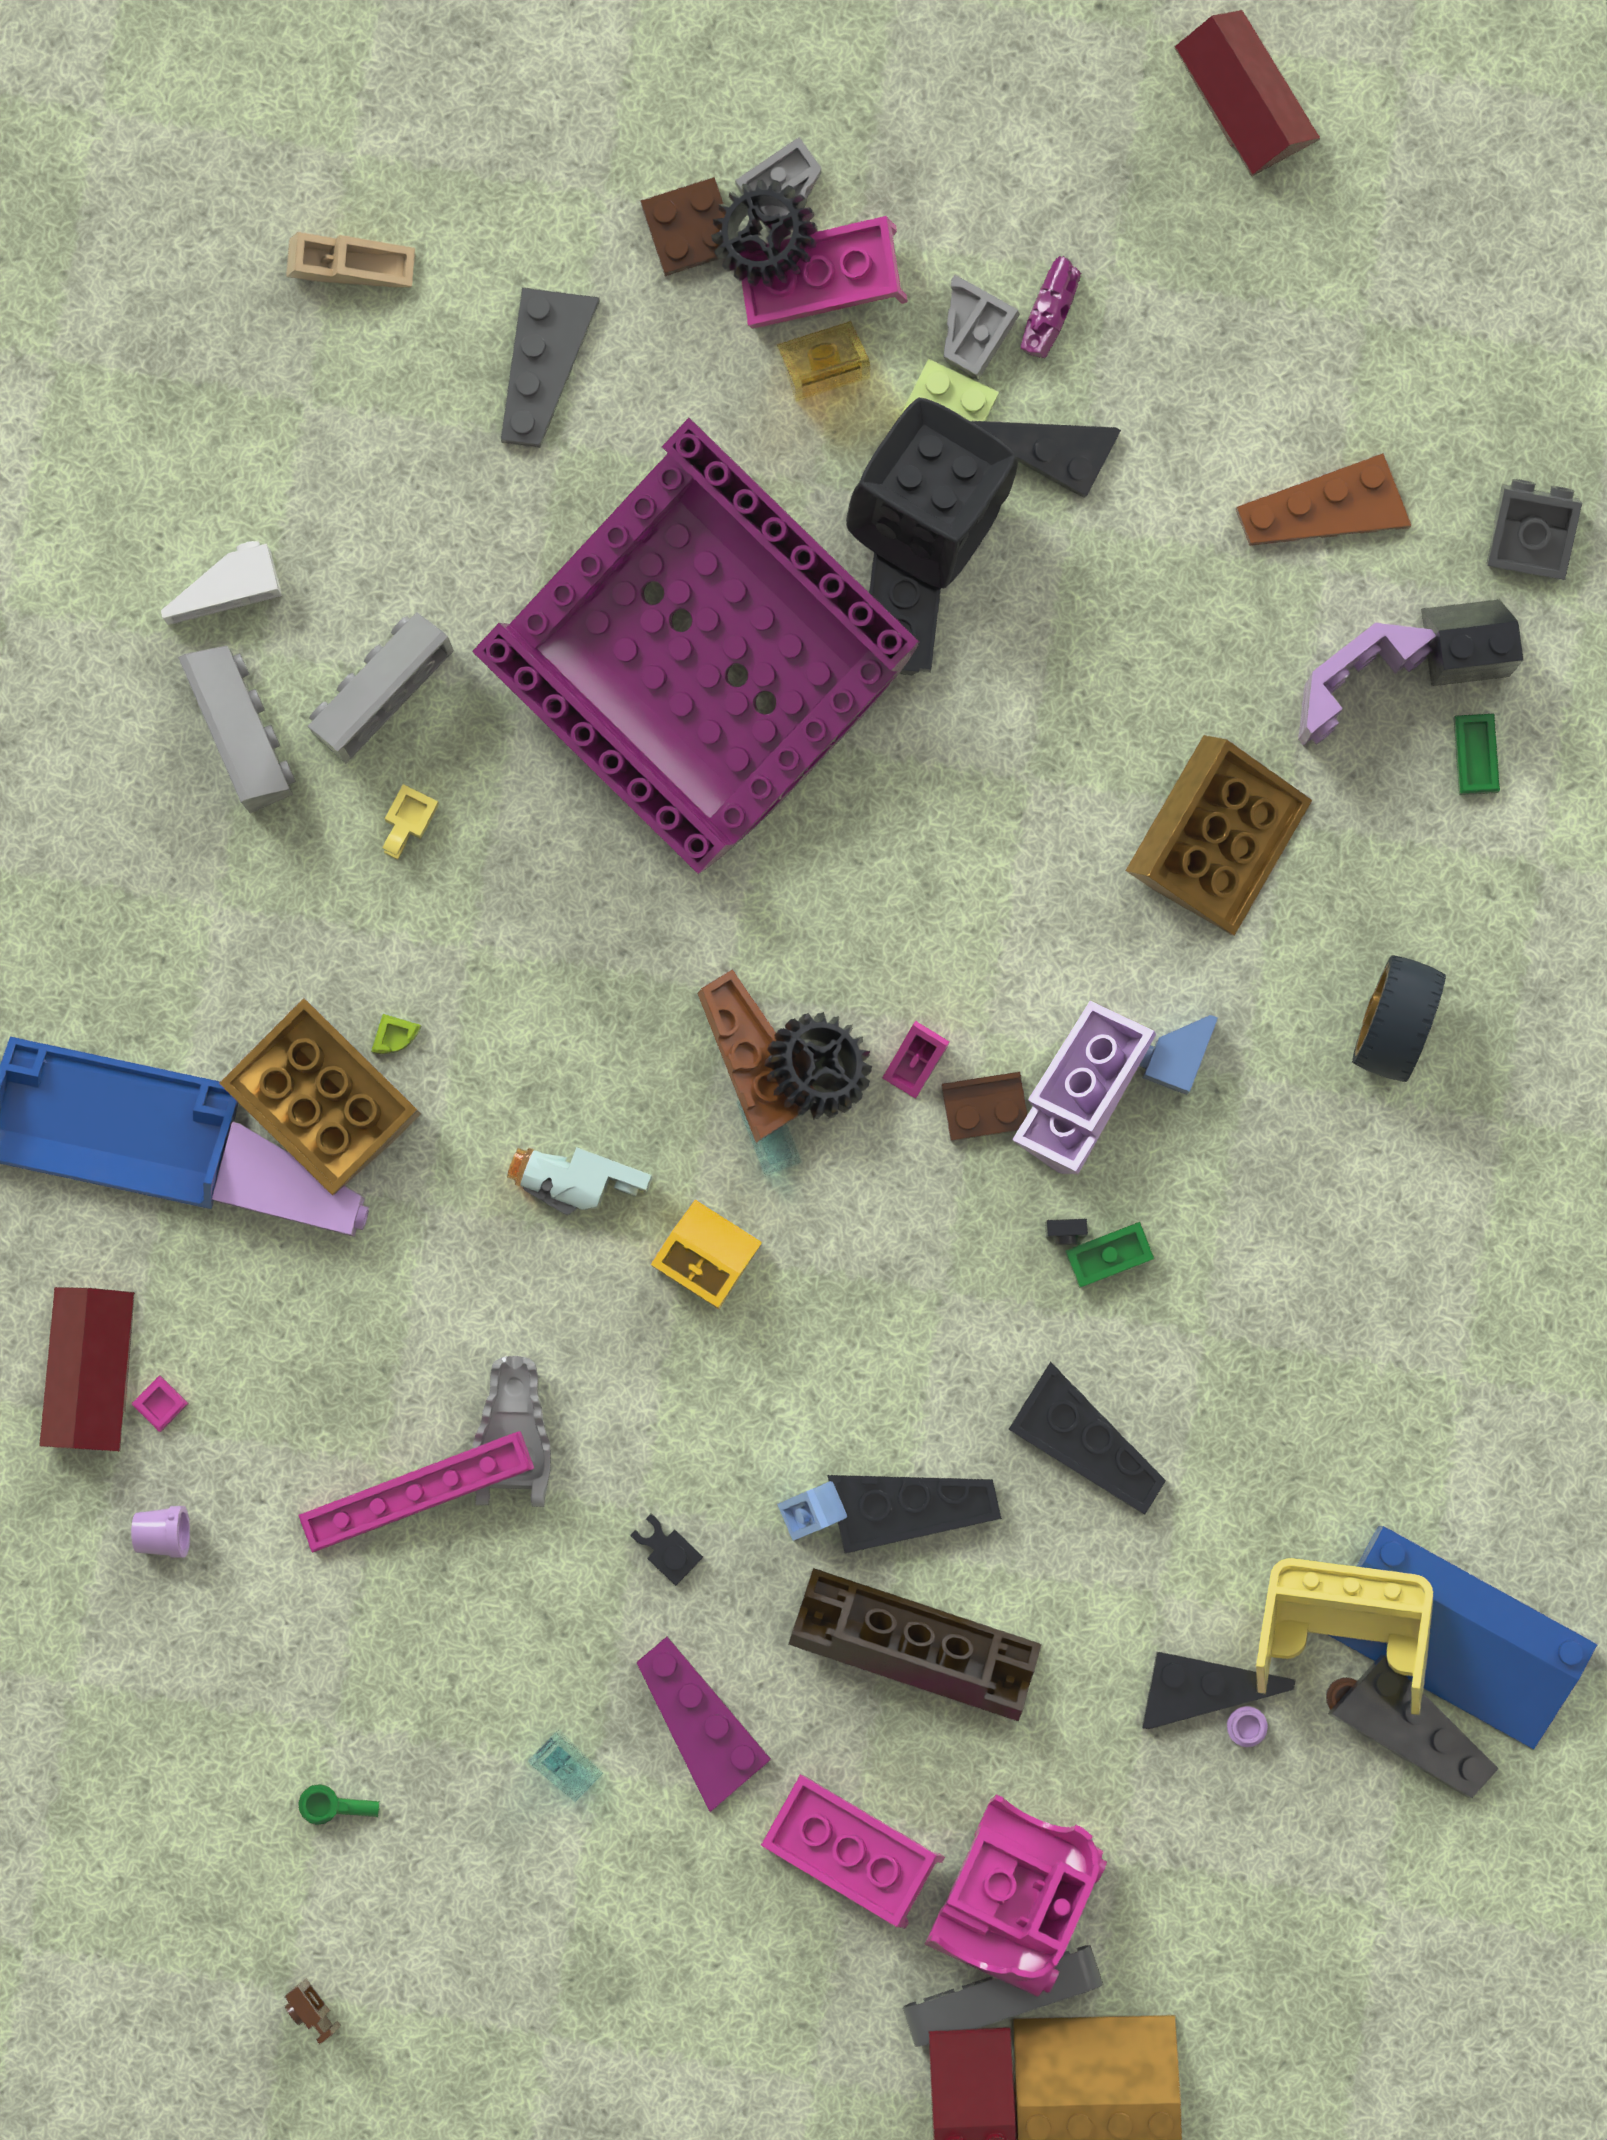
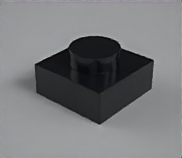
[1045,1219,1088,1245]

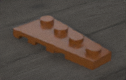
[697,969,815,1143]

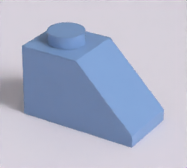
[1139,1015,1218,1095]

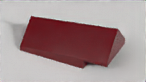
[1174,10,1320,177]
[39,1287,135,1452]

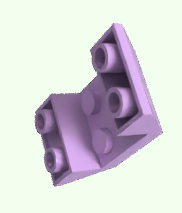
[1298,623,1436,746]

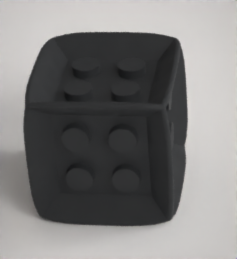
[846,397,1018,588]

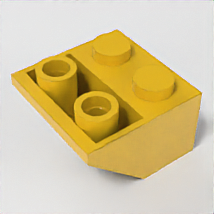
[651,1200,762,1310]

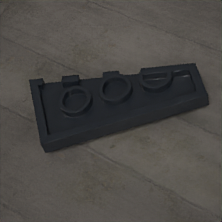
[1008,1361,1166,1515]
[827,1475,1002,1554]
[1327,1655,1499,1798]

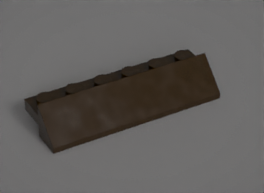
[788,1568,1042,1722]

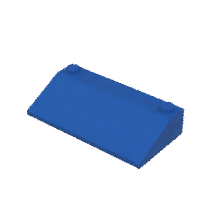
[0,1036,239,1209]
[1328,1526,1598,1749]

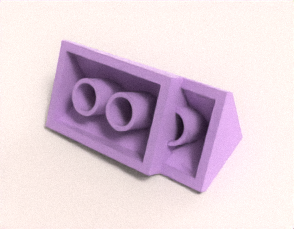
[1012,1001,1156,1174]

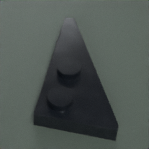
[971,421,1121,498]
[1142,1651,1296,1729]

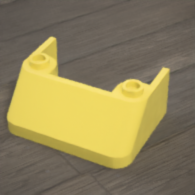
[1256,1558,1433,1715]

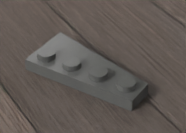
[501,287,600,448]

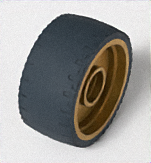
[1352,955,1446,1082]

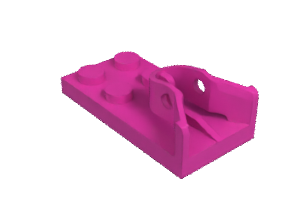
[740,216,908,329]
[761,1774,945,1929]

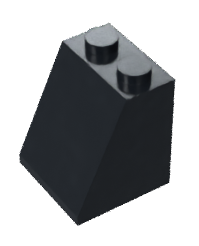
[1421,599,1524,686]

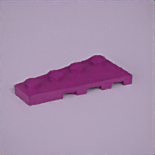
[636,1636,771,1812]

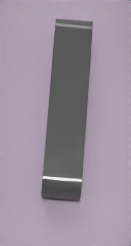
[902,1945,1103,2047]

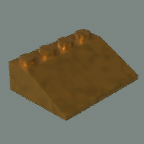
[1125,735,1312,936]
[219,998,421,1195]
[1013,2015,1182,2140]

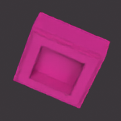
[131,1375,189,1432]

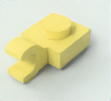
[383,784,439,860]

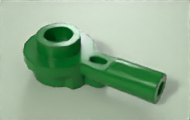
[298,1784,380,1825]

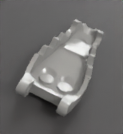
[473,1356,551,1507]

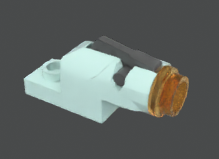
[507,1147,653,1215]

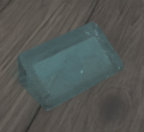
[736,1100,802,1177]

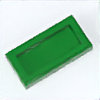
[1453,713,1500,795]

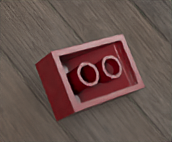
[929,2028,1016,2140]

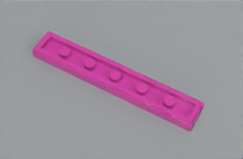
[298,1431,535,1553]

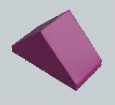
[882,1021,949,1099]

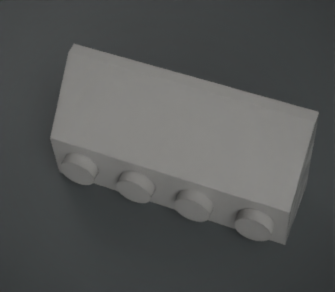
[308,612,454,764]
[178,646,296,813]

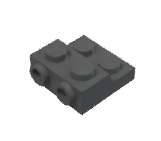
[1487,479,1582,580]

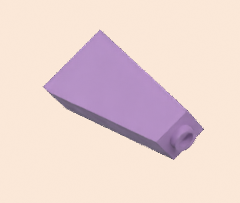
[212,1122,369,1237]

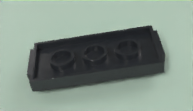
[869,553,941,676]

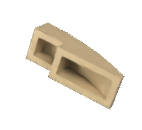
[286,232,415,288]

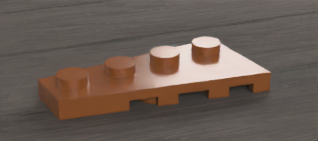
[1236,453,1412,546]

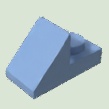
[777,1481,847,1541]

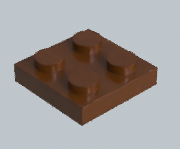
[640,177,725,276]

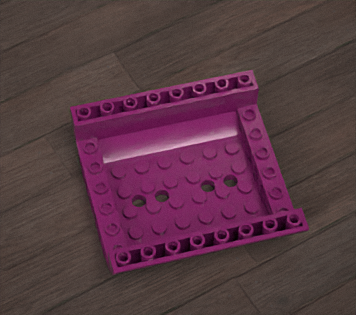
[472,417,919,874]

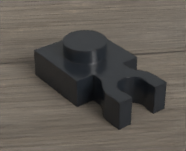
[630,1513,703,1586]

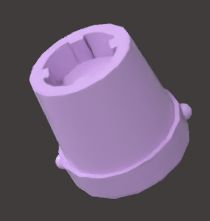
[131,1506,190,1558]

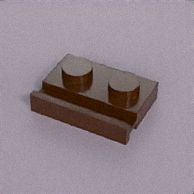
[941,1071,1027,1141]
[284,1978,341,2045]

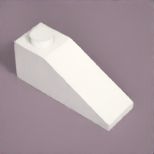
[161,541,282,625]

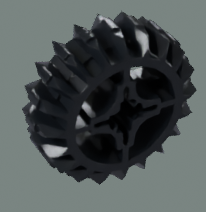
[711,179,818,287]
[764,1012,873,1120]

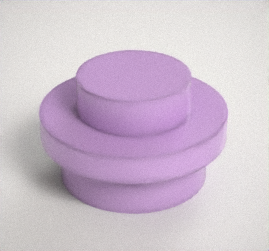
[1227,1706,1268,1747]

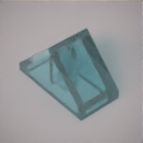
[528,1729,603,1802]

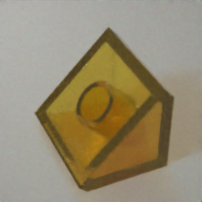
[777,321,870,402]

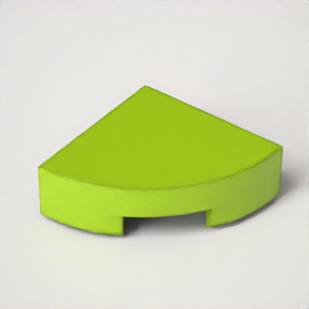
[371,1014,421,1054]

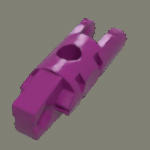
[1020,256,1081,358]

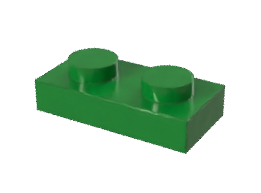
[1065,1222,1154,1288]

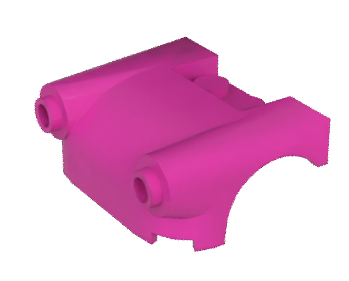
[924,1794,1107,1997]

